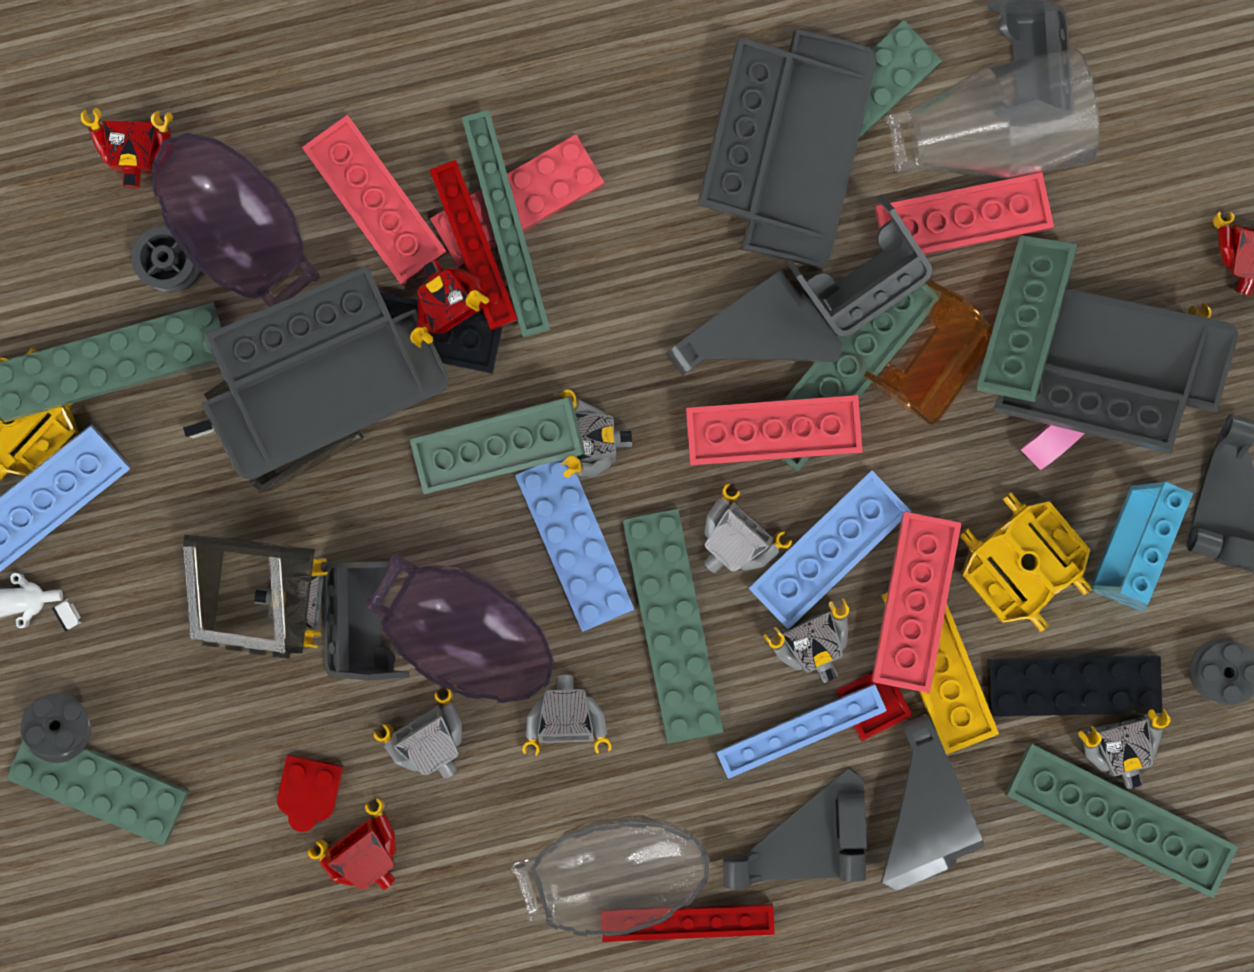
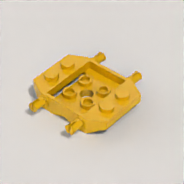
[0,348,79,481]
[959,492,1093,632]

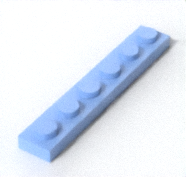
[716,683,887,779]

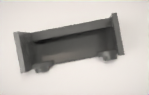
[987,0,1074,123]
[786,194,932,336]
[323,561,409,681]

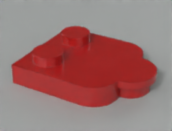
[277,754,344,832]

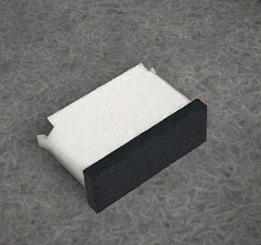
[183,420,214,438]
[52,599,81,631]

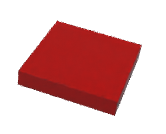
[835,670,913,741]

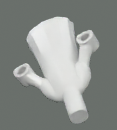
[0,573,63,628]

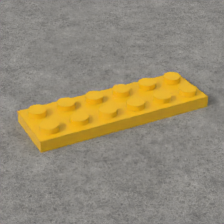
[880,592,999,755]

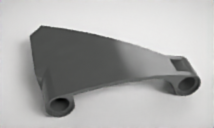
[666,270,843,375]
[1187,414,1254,573]
[881,713,985,891]
[723,768,867,889]

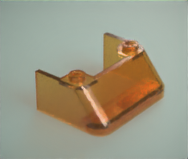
[864,281,993,424]

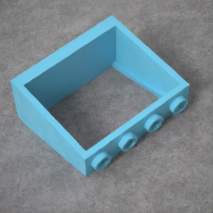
[1090,482,1193,612]

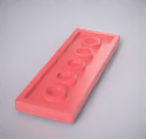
[302,114,447,285]
[430,134,605,269]
[875,172,1054,255]
[686,395,863,466]
[871,512,961,693]

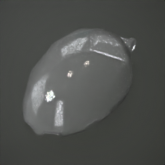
[511,815,710,937]

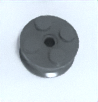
[132,226,202,293]
[1190,639,1254,705]
[21,694,91,763]

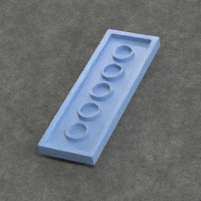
[0,424,131,572]
[515,459,635,632]
[748,470,911,630]

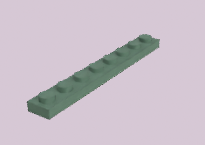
[462,110,550,338]

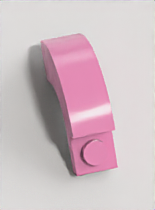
[1021,424,1085,470]

